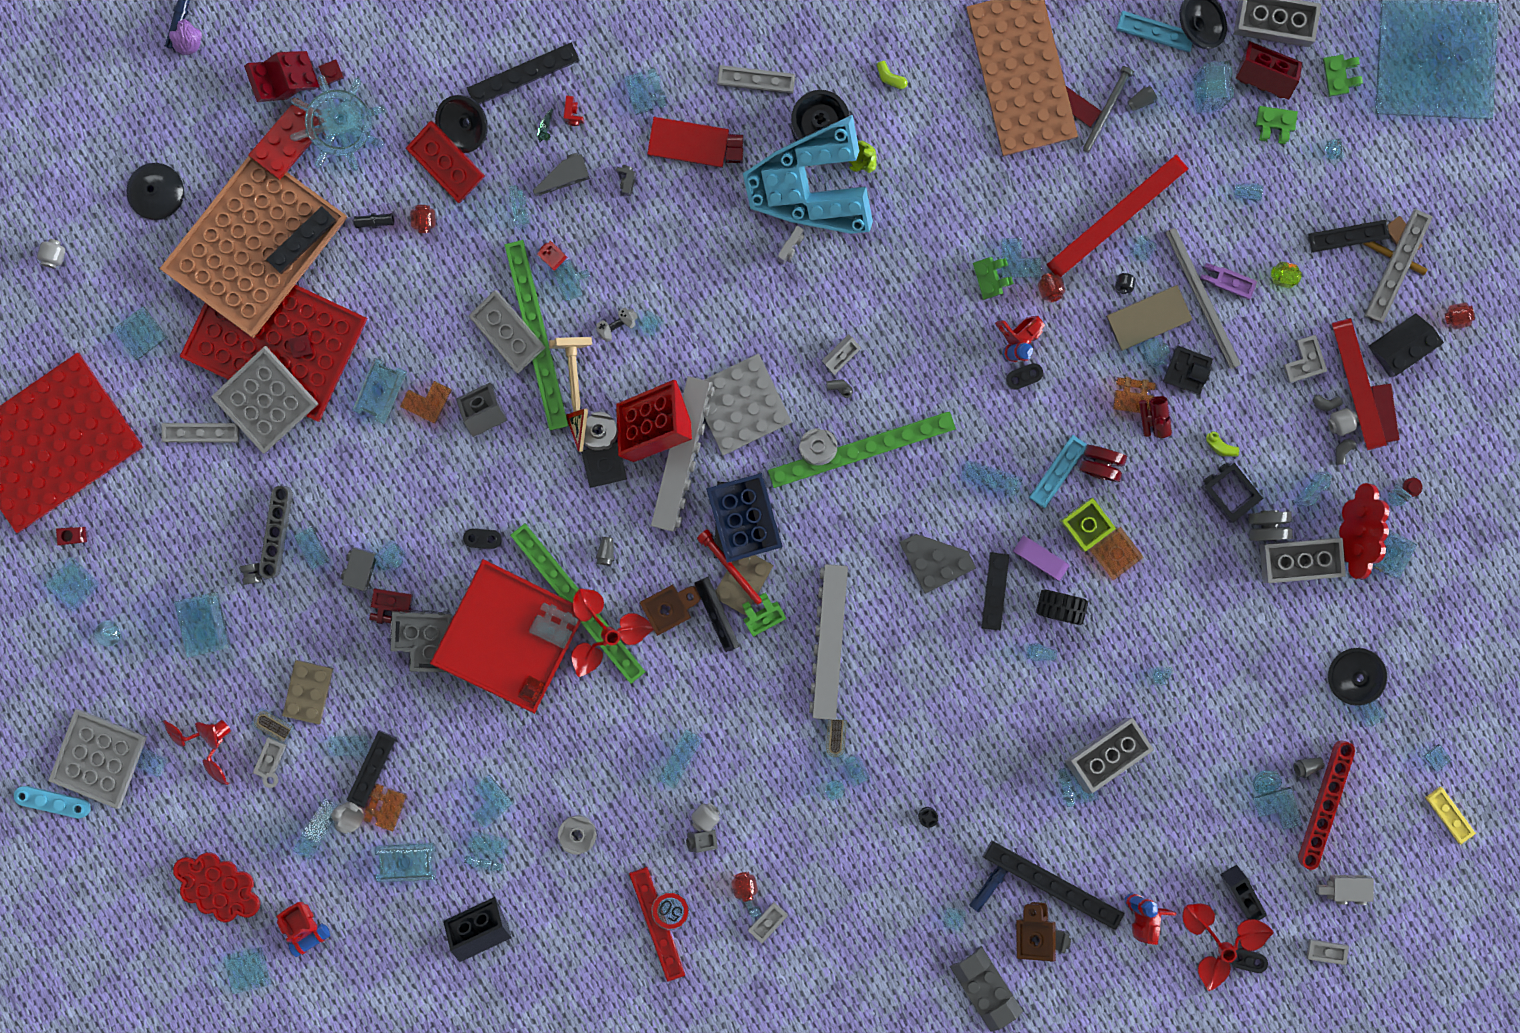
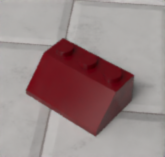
[1235,41,1303,100]

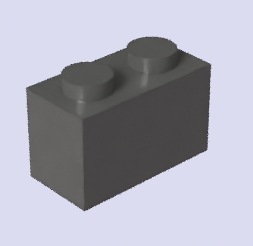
[341,547,378,591]

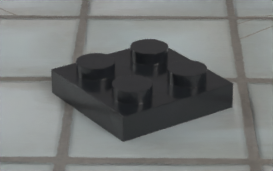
[581,442,627,488]

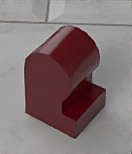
[726,134,744,163]
[56,527,87,546]

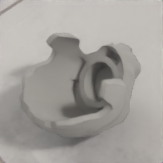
[331,802,364,834]

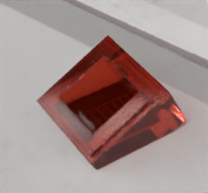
[518,676,545,705]

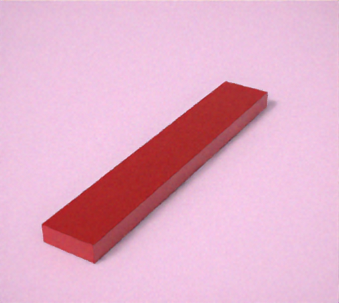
[629,867,686,982]

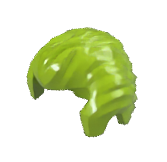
[848,141,877,173]

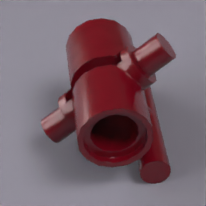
[1139,396,1172,438]

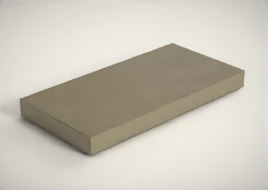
[1106,285,1193,351]

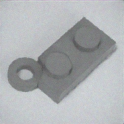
[253,737,287,788]

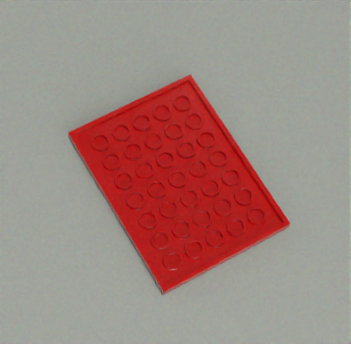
[180,284,368,422]
[0,352,143,533]

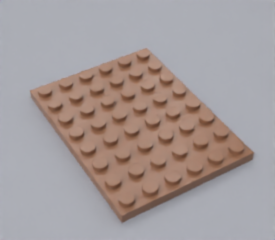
[159,156,348,338]

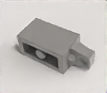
[1316,875,1374,905]

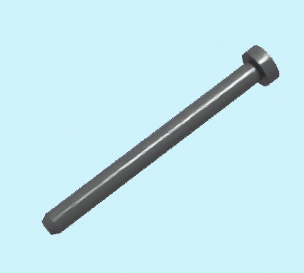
[1083,66,1134,153]

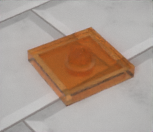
[1090,527,1144,580]

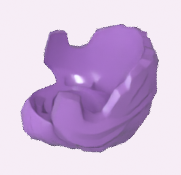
[169,19,202,55]

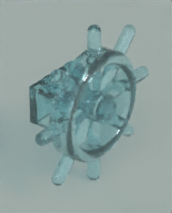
[290,75,386,171]

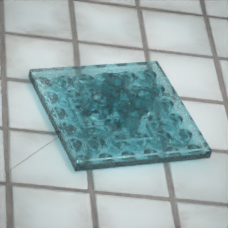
[1375,0,1499,120]

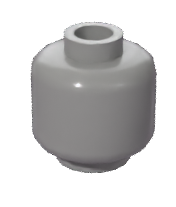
[37,239,66,269]
[1328,408,1359,436]
[691,803,720,832]

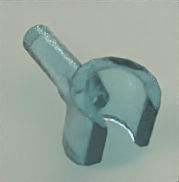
[741,893,761,918]

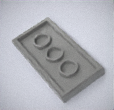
[469,290,546,373]

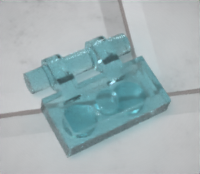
[624,68,666,115]
[529,602,578,648]
[1058,768,1099,807]
[464,831,509,872]

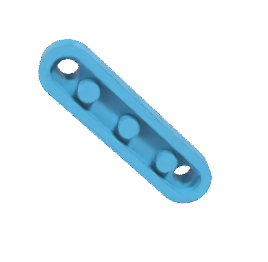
[14,786,90,818]

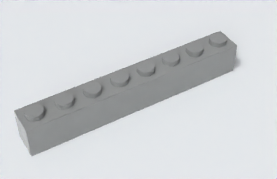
[651,376,715,532]
[809,564,848,720]

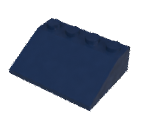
[706,473,783,563]

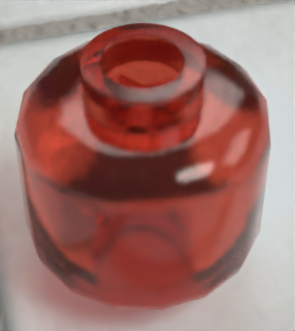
[410,205,436,233]
[1037,272,1066,303]
[1444,302,1475,329]
[731,872,758,902]

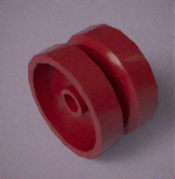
[1078,444,1128,483]

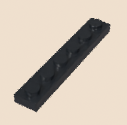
[467,42,580,105]

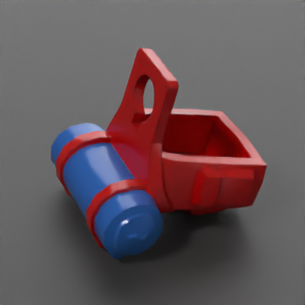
[995,316,1045,362]
[1124,893,1176,945]
[276,902,330,957]

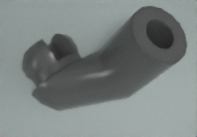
[1313,395,1342,412]
[1336,439,1356,465]

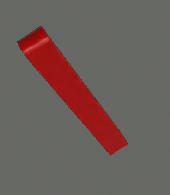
[1046,154,1189,279]

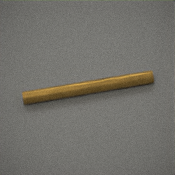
[1363,242,1428,276]

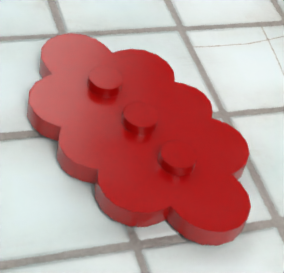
[1339,483,1389,580]
[173,852,261,923]

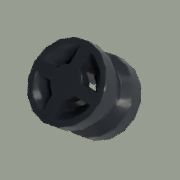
[918,807,938,828]

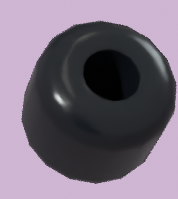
[1115,273,1136,294]

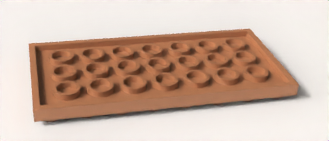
[966,0,1078,156]

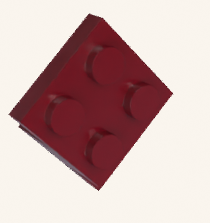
[244,51,320,102]

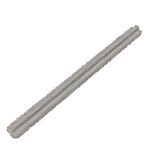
[1166,228,1240,369]

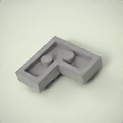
[778,226,805,264]
[1283,335,1327,383]

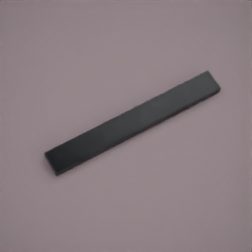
[982,840,1125,930]

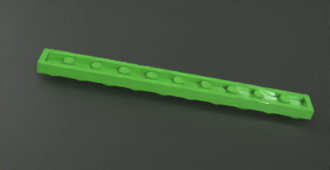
[504,240,569,431]
[768,411,956,488]
[510,523,646,684]

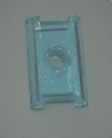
[352,358,407,424]
[375,843,436,883]

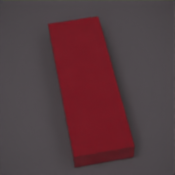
[1066,86,1102,127]
[1371,383,1400,442]

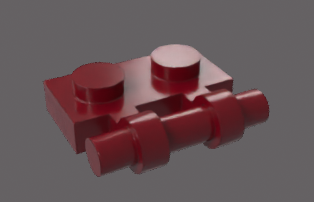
[369,588,413,624]

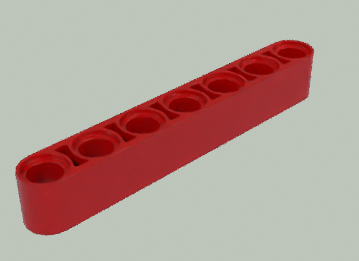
[1332,318,1387,451]
[1298,740,1355,870]

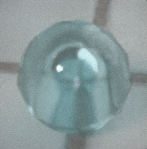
[94,620,122,647]

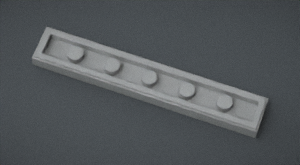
[1364,209,1433,323]

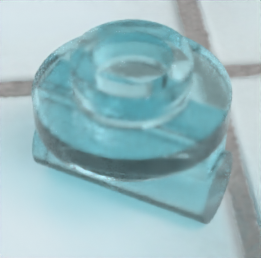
[1325,138,1345,159]
[1388,484,1412,506]
[1153,667,1173,686]
[825,780,845,801]

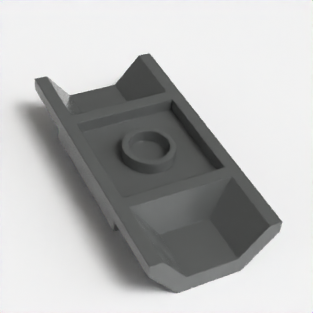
[949,946,1023,1032]

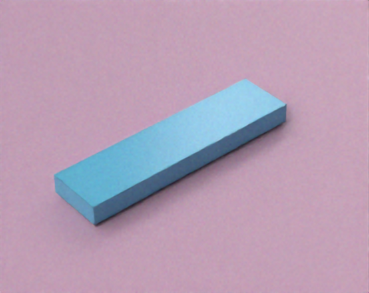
[1116,11,1193,52]
[1029,435,1087,509]

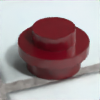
[1403,478,1423,497]

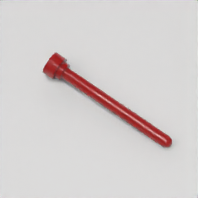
[697,529,762,604]

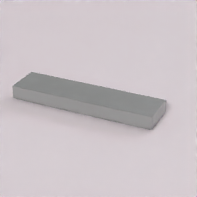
[717,65,795,94]
[162,423,239,443]

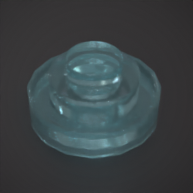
[1253,770,1282,794]

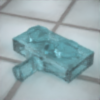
[553,259,590,302]

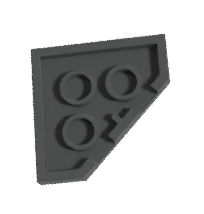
[899,534,976,594]

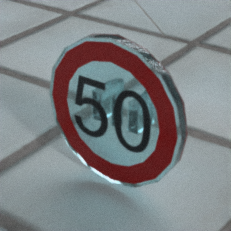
[652,891,690,930]

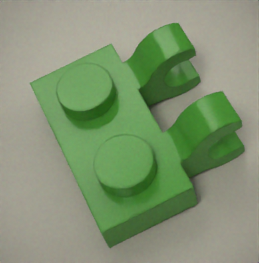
[1323,55,1363,97]
[1255,106,1298,144]
[973,257,1014,300]
[742,592,787,637]

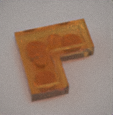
[400,381,452,424]

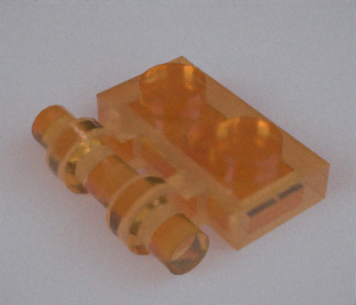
[1112,376,1156,414]
[364,784,407,832]

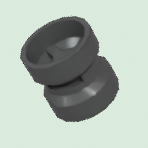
[240,563,262,585]

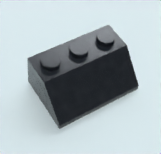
[1368,313,1444,377]
[443,897,512,962]

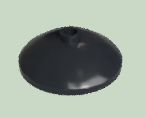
[1179,0,1227,49]
[435,95,488,153]
[126,163,184,220]
[1328,648,1388,706]

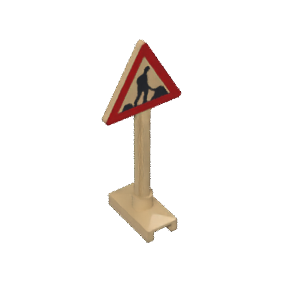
[549,337,592,452]

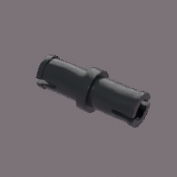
[354,213,395,229]

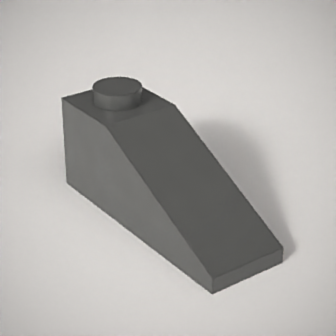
[533,153,590,197]

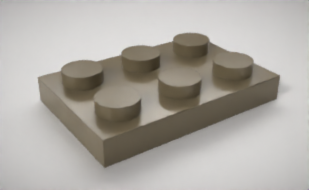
[715,555,774,616]
[282,660,334,725]

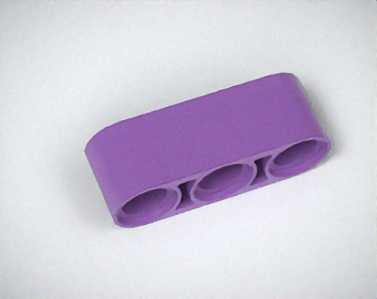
[1013,535,1070,581]

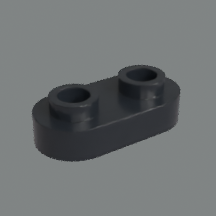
[1006,363,1043,390]
[463,529,502,549]
[1231,948,1268,973]

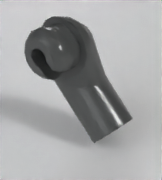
[826,379,853,398]

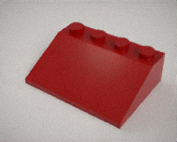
[616,380,692,462]

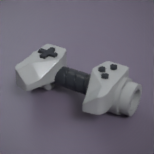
[596,307,638,342]

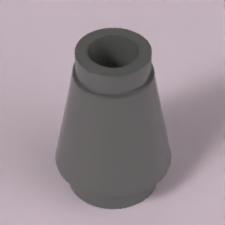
[1127,85,1158,111]
[595,537,614,566]
[1293,757,1325,778]

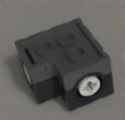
[390,609,452,672]

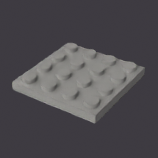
[211,346,318,454]
[704,353,792,456]
[48,709,147,809]

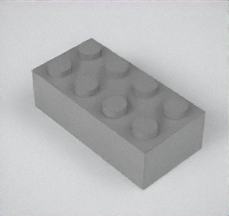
[1233,0,1321,47]
[1259,538,1346,583]
[1065,718,1154,793]

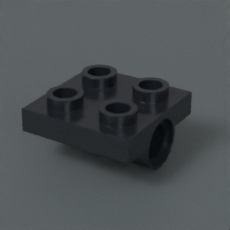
[1163,345,1213,395]

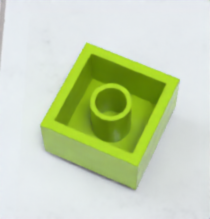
[1059,498,1116,552]

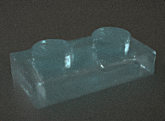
[294,527,330,570]

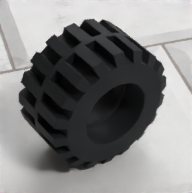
[1036,589,1089,625]

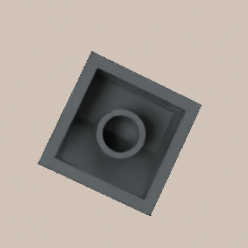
[456,383,507,437]

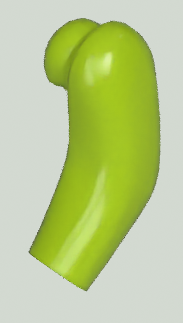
[876,61,908,89]
[1206,431,1239,457]

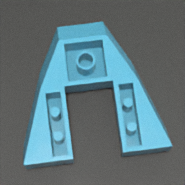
[742,115,873,234]

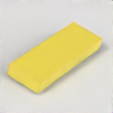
[1425,786,1476,845]

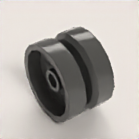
[1248,510,1293,541]

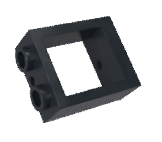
[1201,462,1264,523]

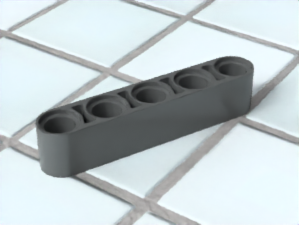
[259,486,293,579]

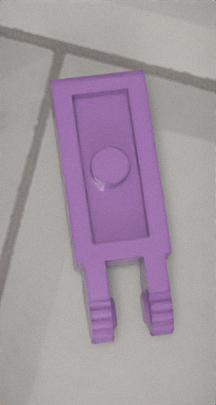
[1200,263,1258,300]

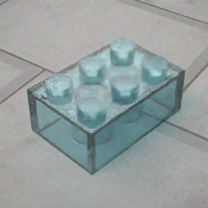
[1193,61,1234,113]
[174,592,231,658]

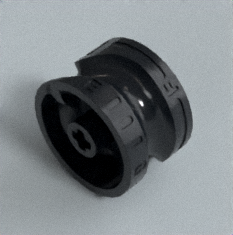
[791,90,849,141]

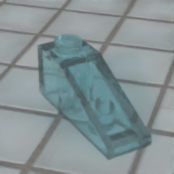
[960,460,1023,497]
[293,798,339,860]

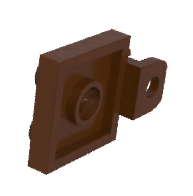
[639,584,701,636]
[1016,902,1056,962]

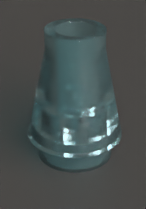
[1234,183,1264,202]
[1027,642,1057,661]

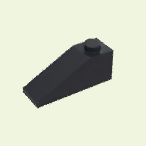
[1220,864,1267,920]

